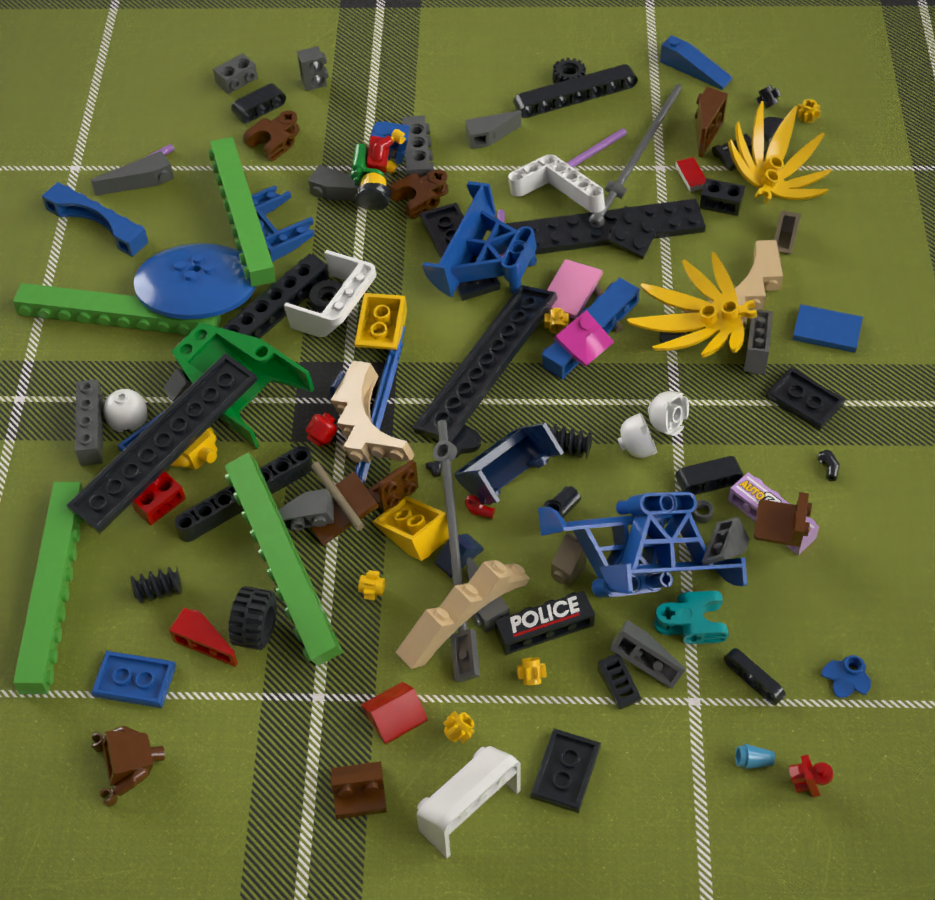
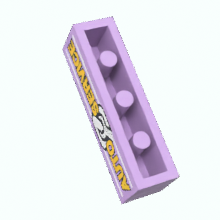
[728,472,819,555]

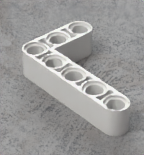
[508,154,605,213]

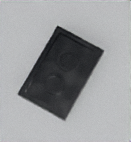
[765,367,845,431]
[530,728,601,813]

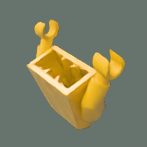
[170,427,218,470]

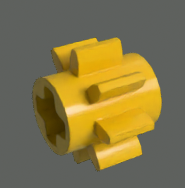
[797,99,821,123]
[544,308,569,334]
[358,570,385,601]
[517,657,547,685]
[443,711,475,744]

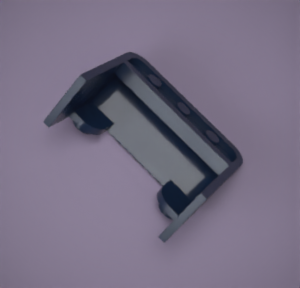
[454,422,564,505]

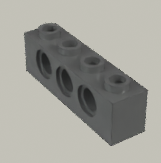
[402,115,434,177]
[75,379,103,466]

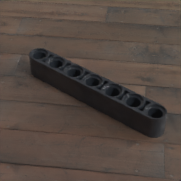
[513,64,638,118]
[175,446,313,542]

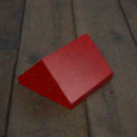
[361,682,428,745]

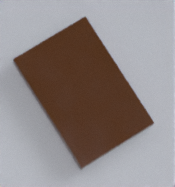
[311,471,379,546]

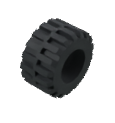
[228,586,277,650]

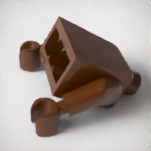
[92,726,165,807]

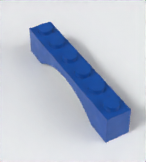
[42,182,149,257]

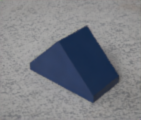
[435,534,484,578]

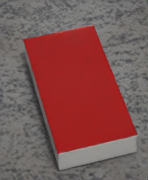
[675,157,706,192]

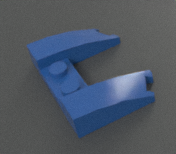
[251,185,314,262]

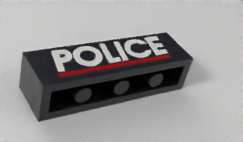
[495,591,595,656]

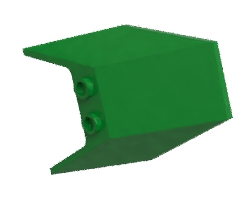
[171,322,314,449]

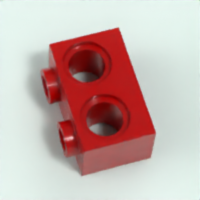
[132,472,186,526]

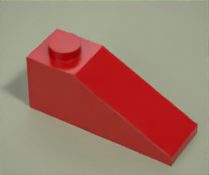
[169,608,238,667]

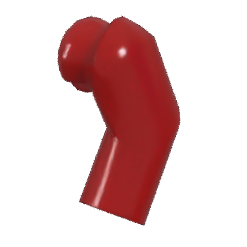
[465,495,495,519]

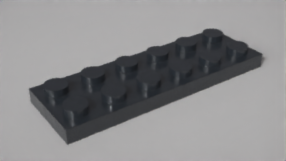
[420,202,500,301]

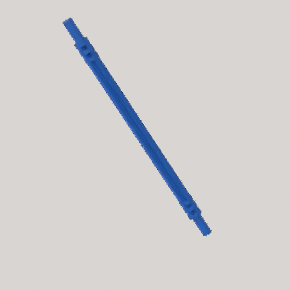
[355,327,406,485]

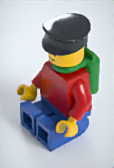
[350,121,409,210]

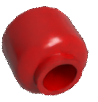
[305,413,338,446]

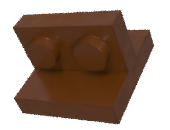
[330,761,387,819]

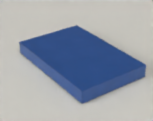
[792,304,863,353]
[91,651,176,708]

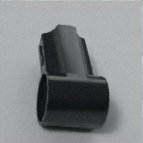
[543,486,581,518]

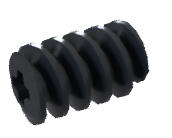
[550,424,592,459]
[130,566,182,604]

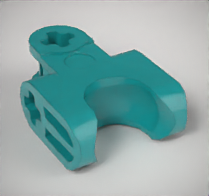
[654,591,729,644]

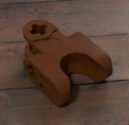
[243,110,300,161]
[389,169,448,219]

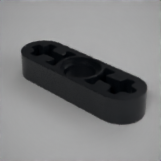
[724,648,786,705]

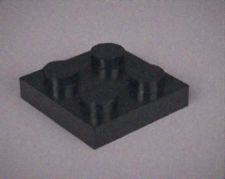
[607,206,661,259]

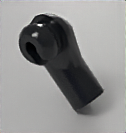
[818,450,840,481]

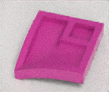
[554,310,614,366]

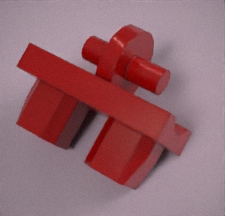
[789,755,834,797]

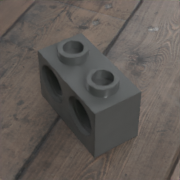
[297,46,329,91]
[213,53,258,94]

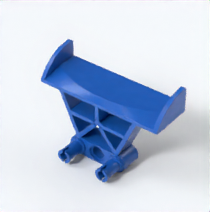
[422,181,537,297]
[600,492,747,594]
[538,507,673,598]

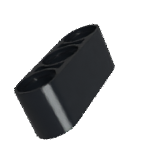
[231,83,286,123]
[675,456,744,495]

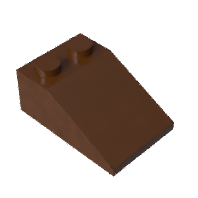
[695,87,728,158]

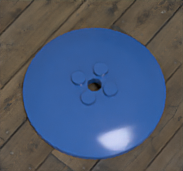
[134,243,256,319]

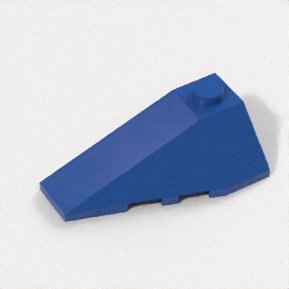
[660,35,732,90]

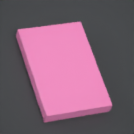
[547,259,603,319]

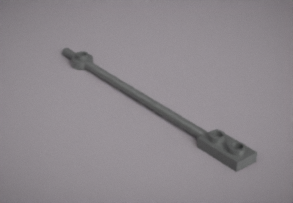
[433,420,480,683]

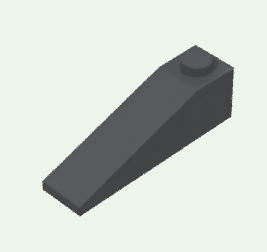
[90,151,174,196]
[308,165,390,203]
[744,309,773,374]

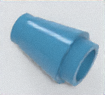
[735,744,775,769]

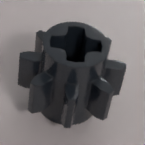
[756,85,781,108]

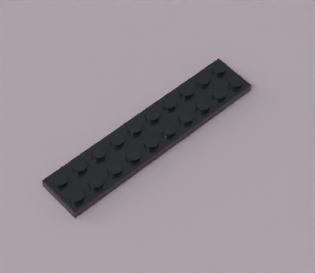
[505,199,706,255]
[413,285,558,442]
[67,353,258,534]

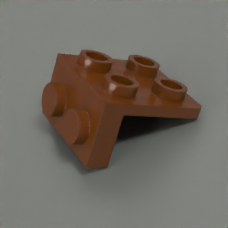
[368,460,419,512]
[754,492,812,547]

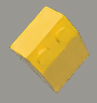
[354,293,407,350]
[372,496,449,561]

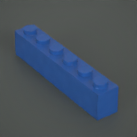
[542,277,640,380]

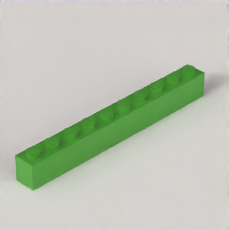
[208,137,276,287]
[13,283,221,335]
[225,453,343,666]
[13,482,83,694]

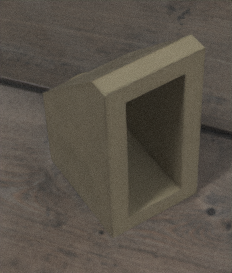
[774,210,802,254]
[551,532,587,587]

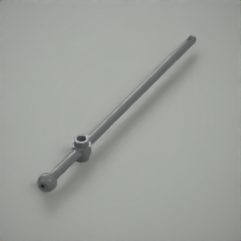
[589,84,682,228]

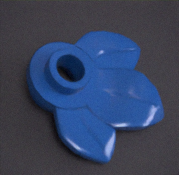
[821,655,871,698]

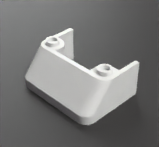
[284,250,377,337]
[417,746,521,859]

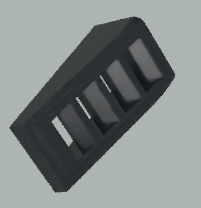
[597,654,642,710]

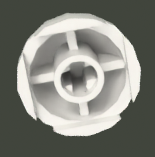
[103,389,148,432]
[648,391,689,436]
[618,413,658,458]

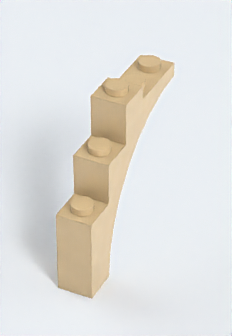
[682,240,783,329]
[331,361,415,463]
[396,560,530,669]

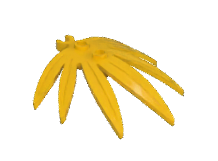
[728,101,832,204]
[627,252,757,357]

